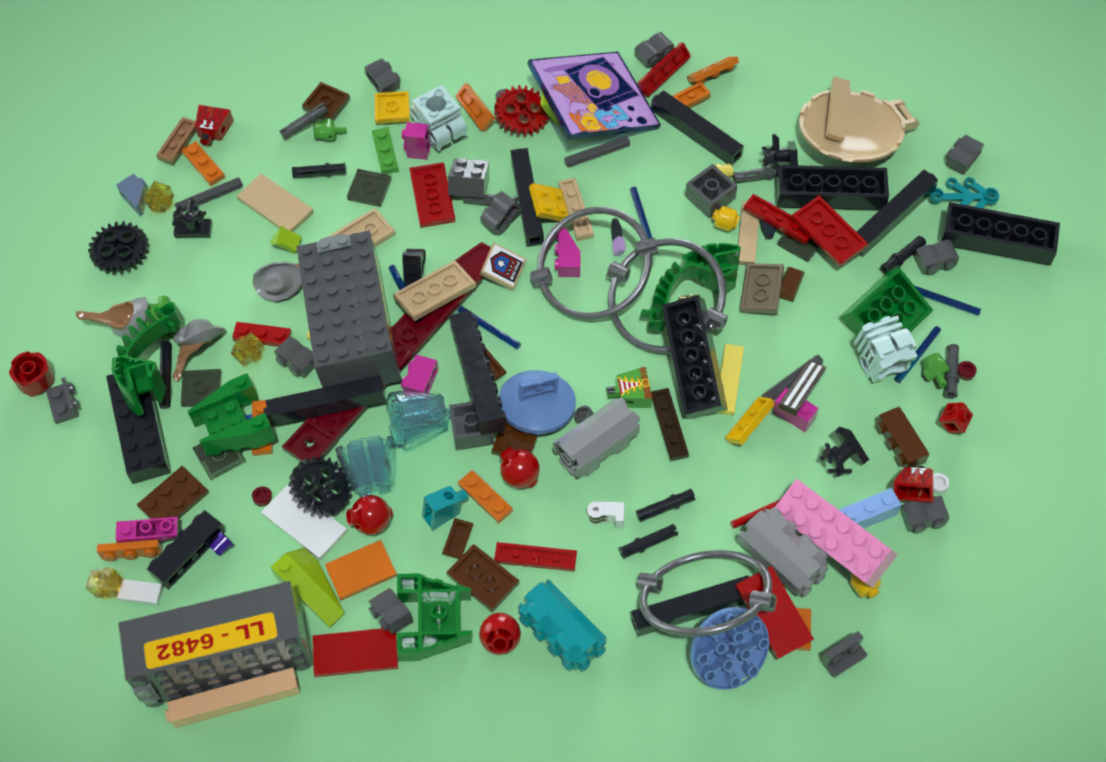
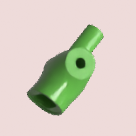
[314,119,347,141]
[921,352,950,388]

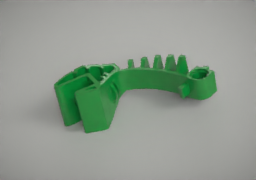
[640,243,741,332]
[111,301,181,416]

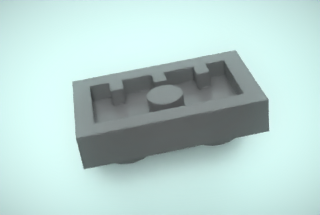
[46,377,80,424]
[821,631,867,678]

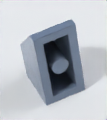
[116,173,148,217]

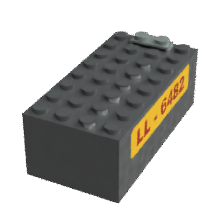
[296,230,401,388]
[118,581,313,707]

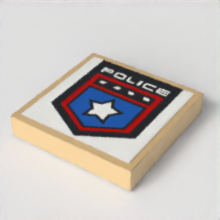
[480,243,526,290]

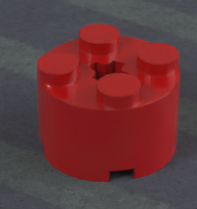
[9,351,55,397]

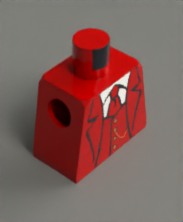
[195,105,234,145]
[893,466,934,502]

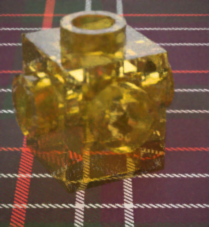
[144,181,174,213]
[231,333,264,366]
[86,567,123,599]

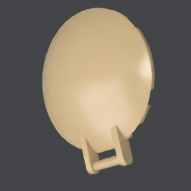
[799,88,919,162]

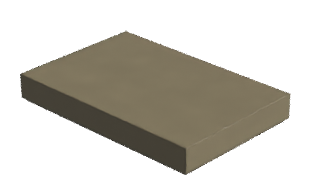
[740,263,784,314]

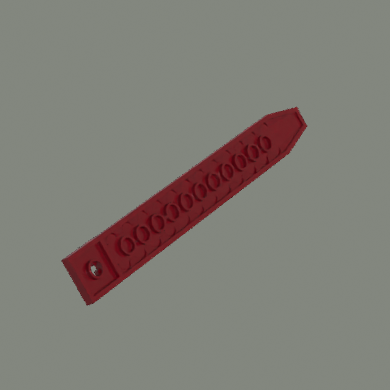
[282,242,491,462]

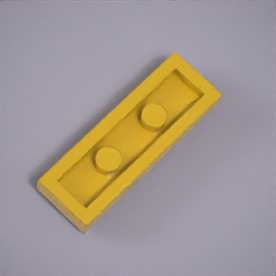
[725,397,774,445]

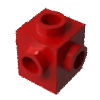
[939,402,973,434]

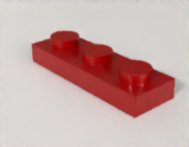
[232,322,292,347]

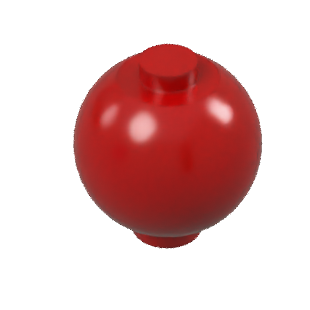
[499,447,540,489]
[346,495,393,535]
[479,613,521,655]

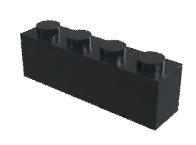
[147,510,226,591]

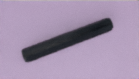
[159,340,172,409]

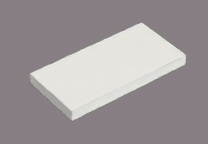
[261,485,348,561]

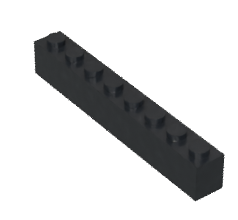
[449,311,507,436]

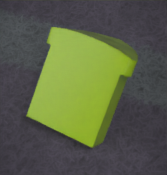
[270,226,301,253]

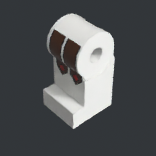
[587,501,625,528]

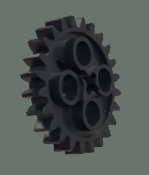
[88,221,149,275]
[288,456,353,518]

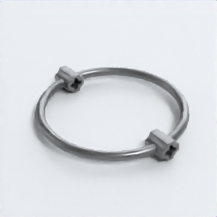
[530,207,659,320]
[606,238,728,354]
[637,550,777,637]

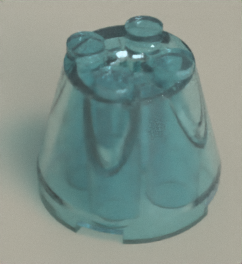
[386,391,451,450]
[335,435,396,498]

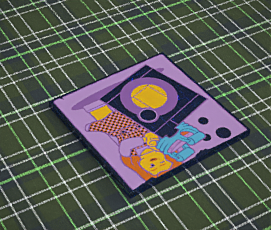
[527,51,661,140]

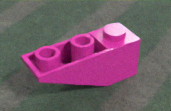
[555,221,581,277]
[115,517,178,543]

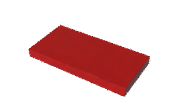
[409,162,456,228]
[791,196,868,267]
[735,566,814,660]
[313,628,399,678]

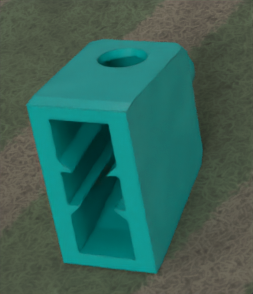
[422,486,469,531]

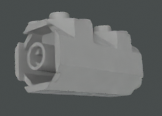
[553,398,640,477]
[737,507,829,598]

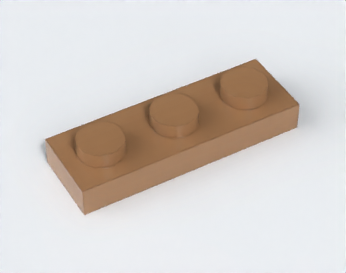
[156,117,196,165]

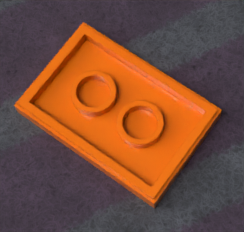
[325,540,397,601]

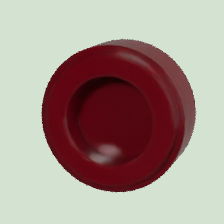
[958,361,977,381]
[252,486,272,507]

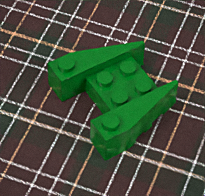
[188,373,277,456]
[397,573,472,662]

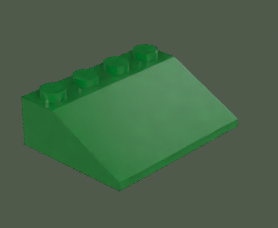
[840,267,933,336]

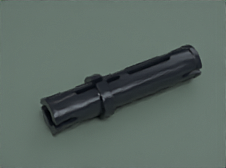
[292,163,346,178]
[880,235,926,274]
[635,488,696,522]
[618,524,678,559]

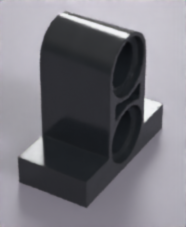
[402,249,426,287]

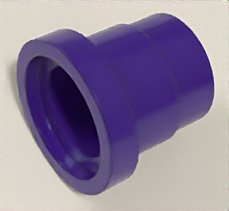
[209,531,234,556]

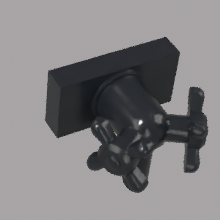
[761,133,798,167]
[172,199,213,238]
[819,426,869,477]

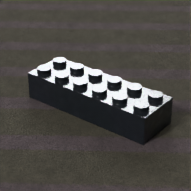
[776,165,889,210]
[941,202,1060,265]
[662,295,728,419]
[106,374,171,484]

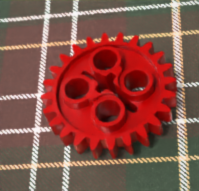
[494,85,550,138]

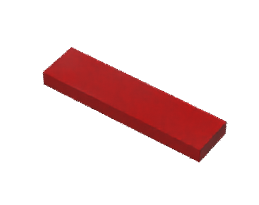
[637,42,691,97]
[743,194,810,245]
[494,542,577,572]

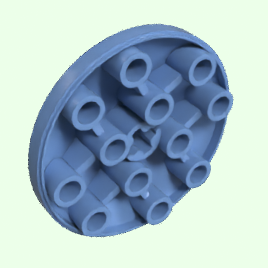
[499,370,576,435]
[690,607,769,690]

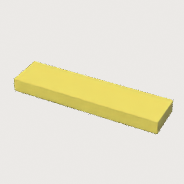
[716,344,744,416]

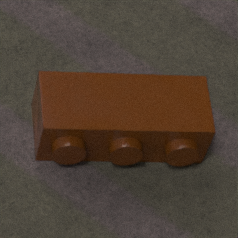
[876,406,929,469]

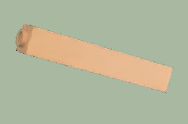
[165,668,301,728]

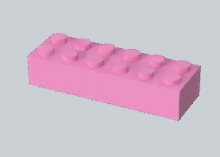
[775,479,898,587]

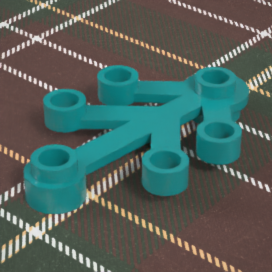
[928,177,999,208]

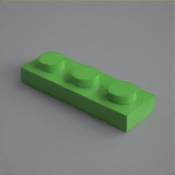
[371,127,399,175]

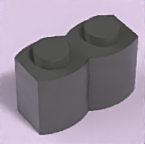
[635,32,674,68]
[364,58,401,93]
[945,134,984,174]
[480,191,521,235]
[914,240,959,275]
[274,336,315,378]
[901,496,950,533]
[368,588,413,634]

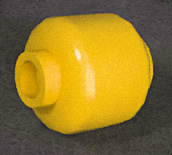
[712,206,740,232]
[850,573,881,599]

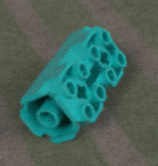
[518,580,607,672]

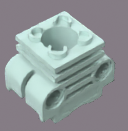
[410,85,468,151]
[854,315,917,383]

